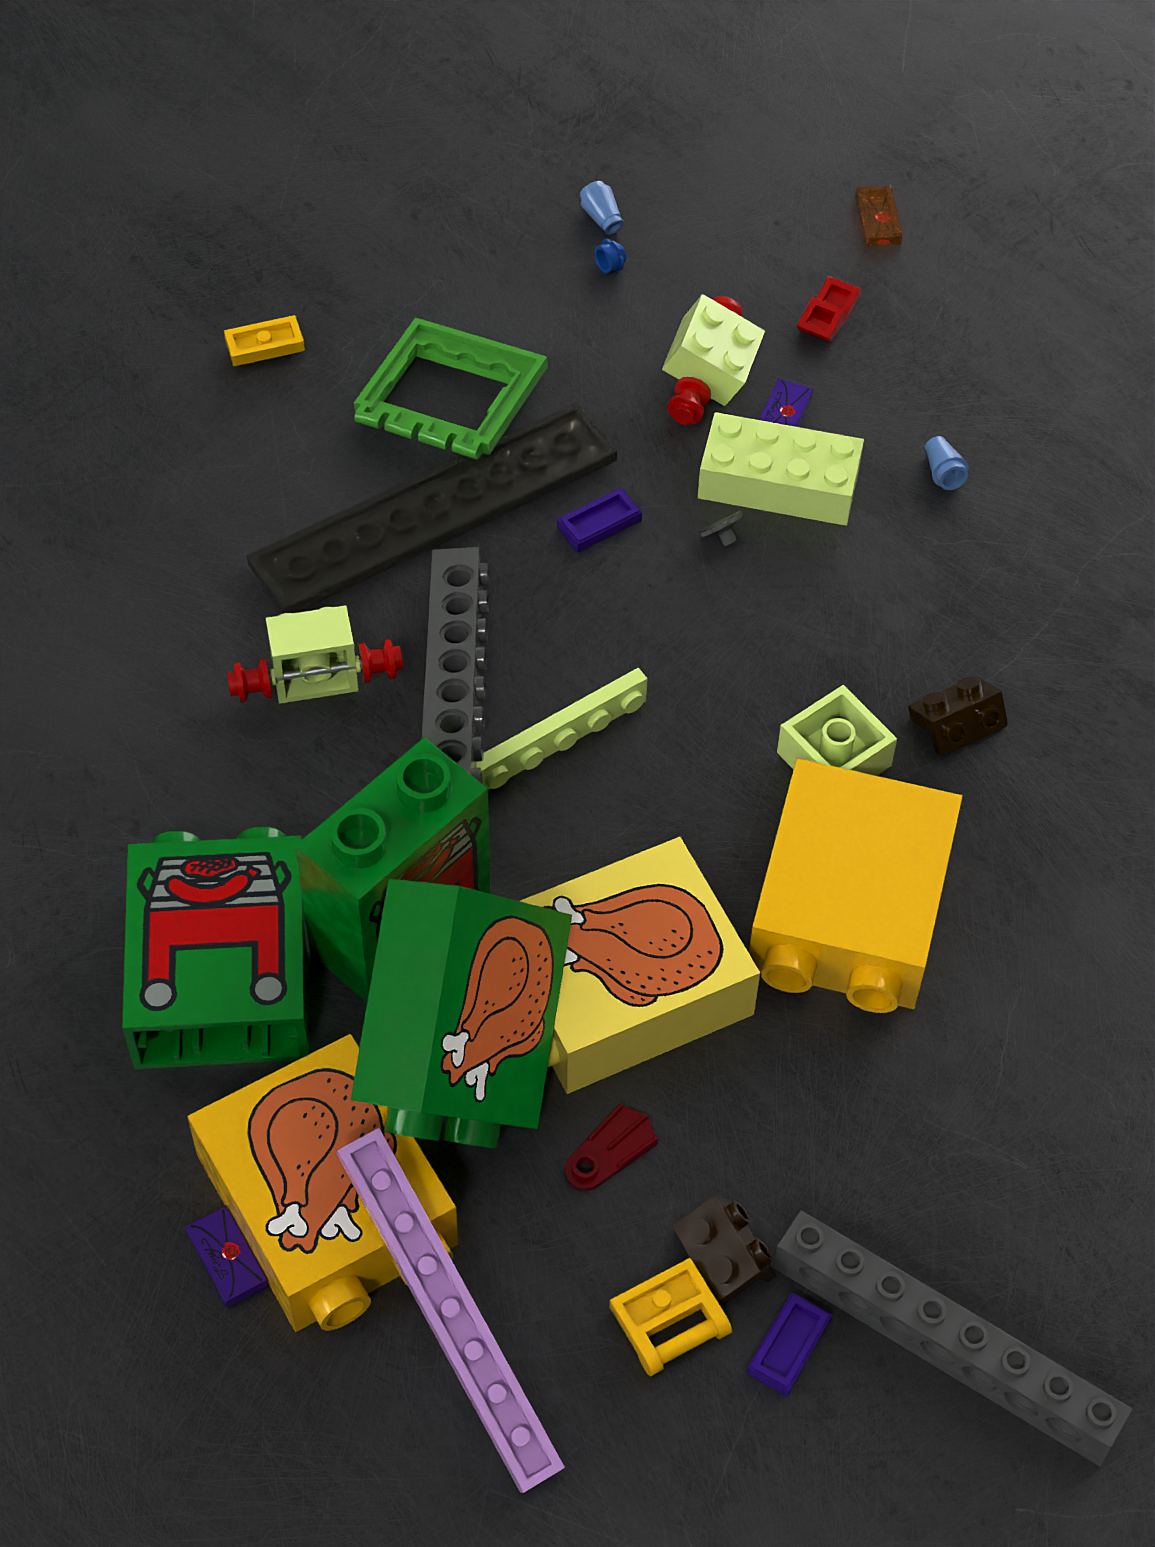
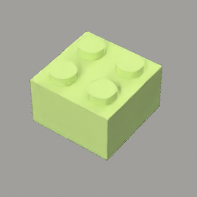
[777,685,897,776]

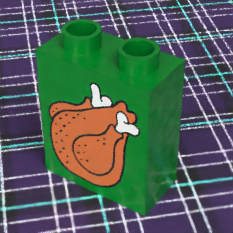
[351,879,572,1149]

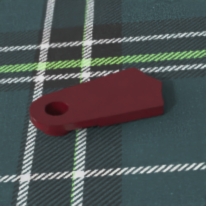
[565,1104,658,1191]

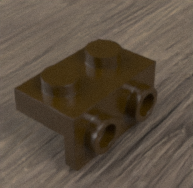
[908,676,1008,756]
[672,1195,776,1305]

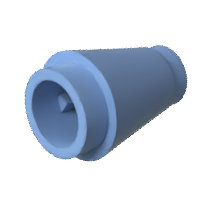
[579,181,624,235]
[925,436,969,490]

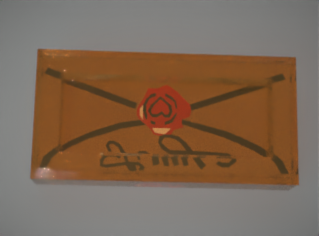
[856,185,903,246]

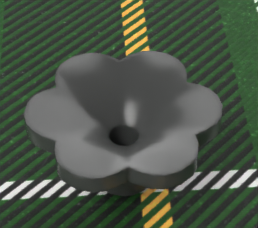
[700,511,743,546]

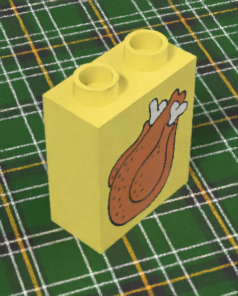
[520,837,760,1094]

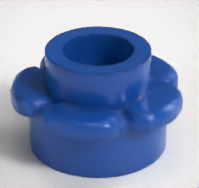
[594,239,626,274]

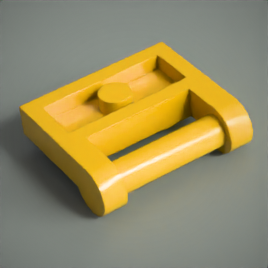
[609,1258,732,1377]

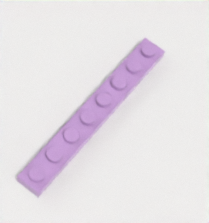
[336,1128,565,1493]

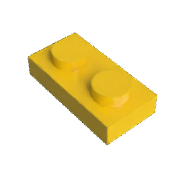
[224,315,305,367]

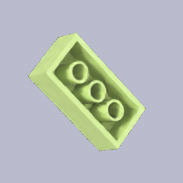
[698,412,864,526]

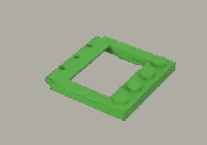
[354,317,548,460]

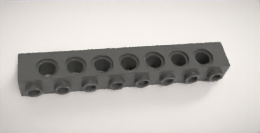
[422,547,490,784]
[773,1210,1133,1467]

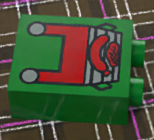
[295,737,491,1003]
[122,827,310,1069]

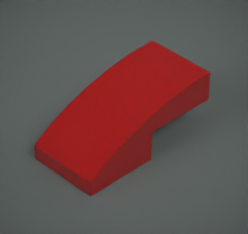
[797,276,861,342]

